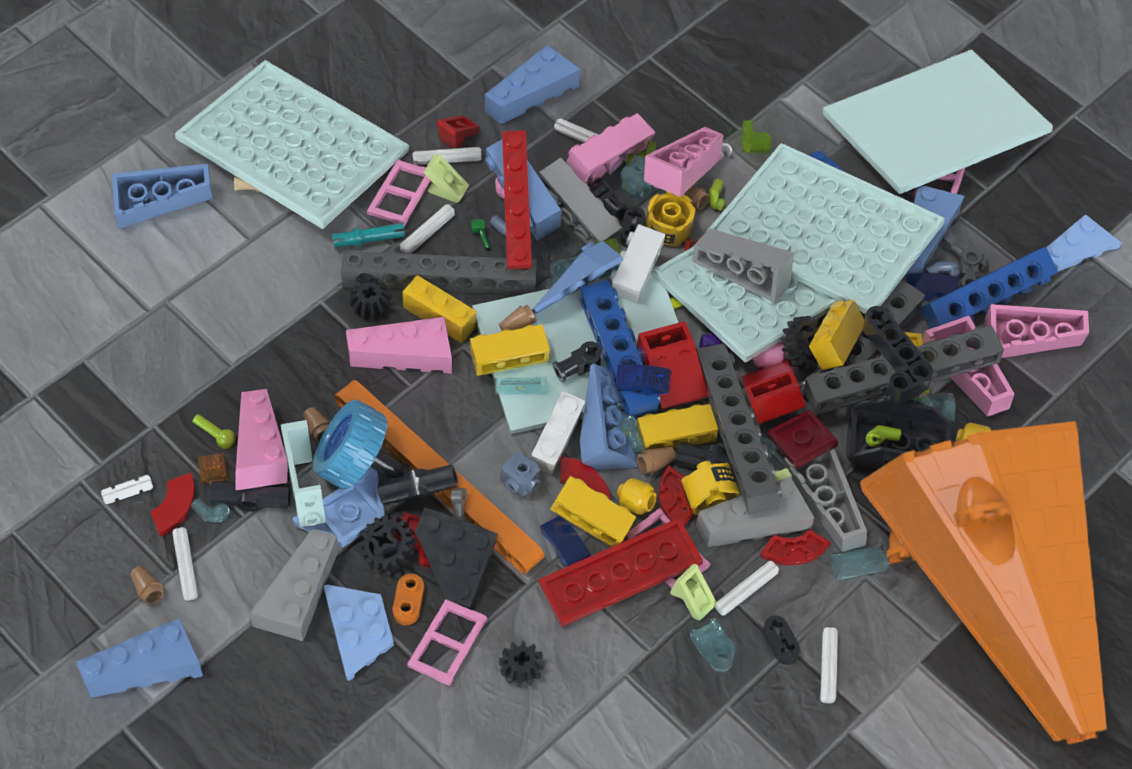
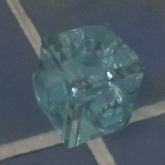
[620,155,653,198]

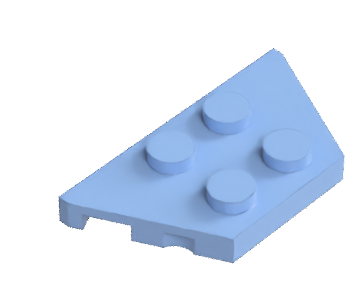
[292,468,385,547]
[324,585,394,681]

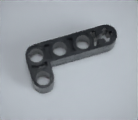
[863,306,933,404]

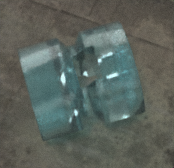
[914,393,956,425]

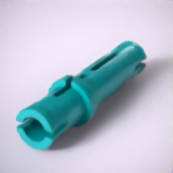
[332,222,405,249]

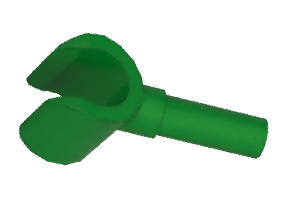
[471,219,491,250]

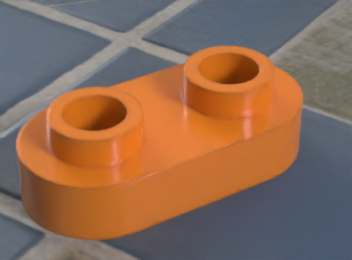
[393,574,424,626]

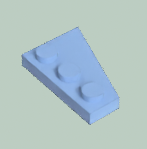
[1047,214,1121,271]

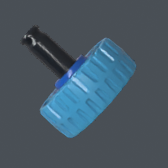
[313,400,411,489]

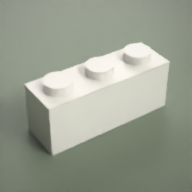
[609,224,665,304]
[531,391,585,475]

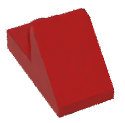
[437,115,480,149]

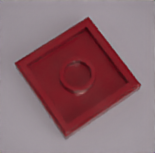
[767,409,838,469]

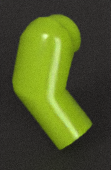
[709,179,726,211]
[866,425,901,447]

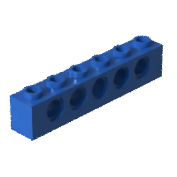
[920,247,1058,329]
[579,280,661,422]

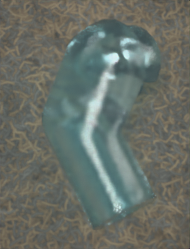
[620,415,645,454]
[191,498,229,522]

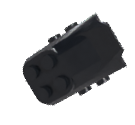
[846,398,954,469]

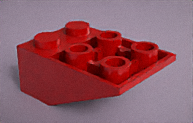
[636,321,709,410]
[741,360,806,424]

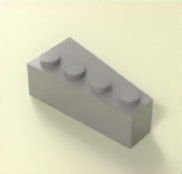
[538,158,622,245]
[693,229,794,304]
[784,449,867,552]
[696,476,814,547]
[250,529,339,641]

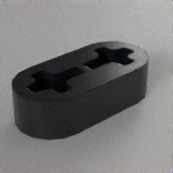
[620,206,645,248]
[763,615,800,665]

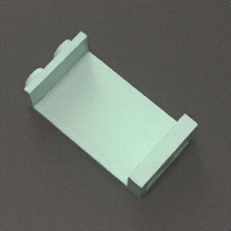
[281,420,326,527]

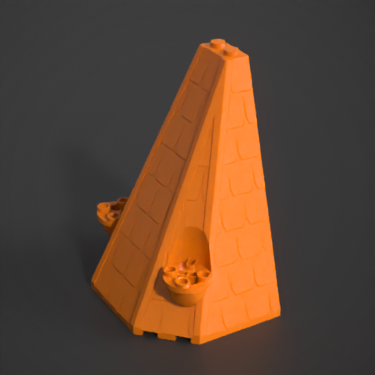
[860,421,1107,744]

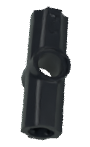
[675,442,735,477]
[377,464,458,505]
[210,481,291,512]

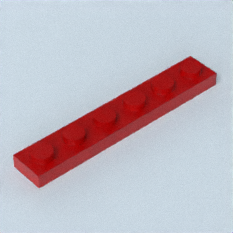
[502,130,532,269]

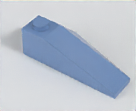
[532,241,623,315]
[580,364,638,470]

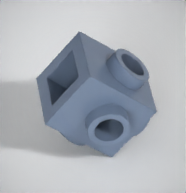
[500,451,541,498]

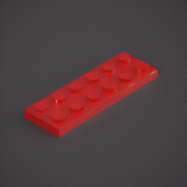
[538,518,703,627]

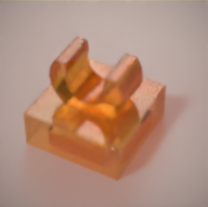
[198,453,227,484]

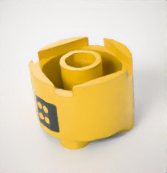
[646,191,695,247]
[681,461,740,516]

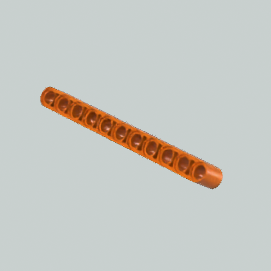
[334,380,545,574]

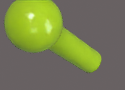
[192,414,237,449]

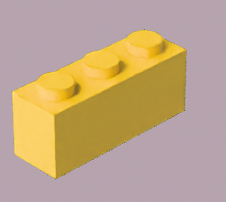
[403,275,477,343]
[809,299,864,370]
[470,324,550,376]
[636,404,718,451]
[550,476,636,547]

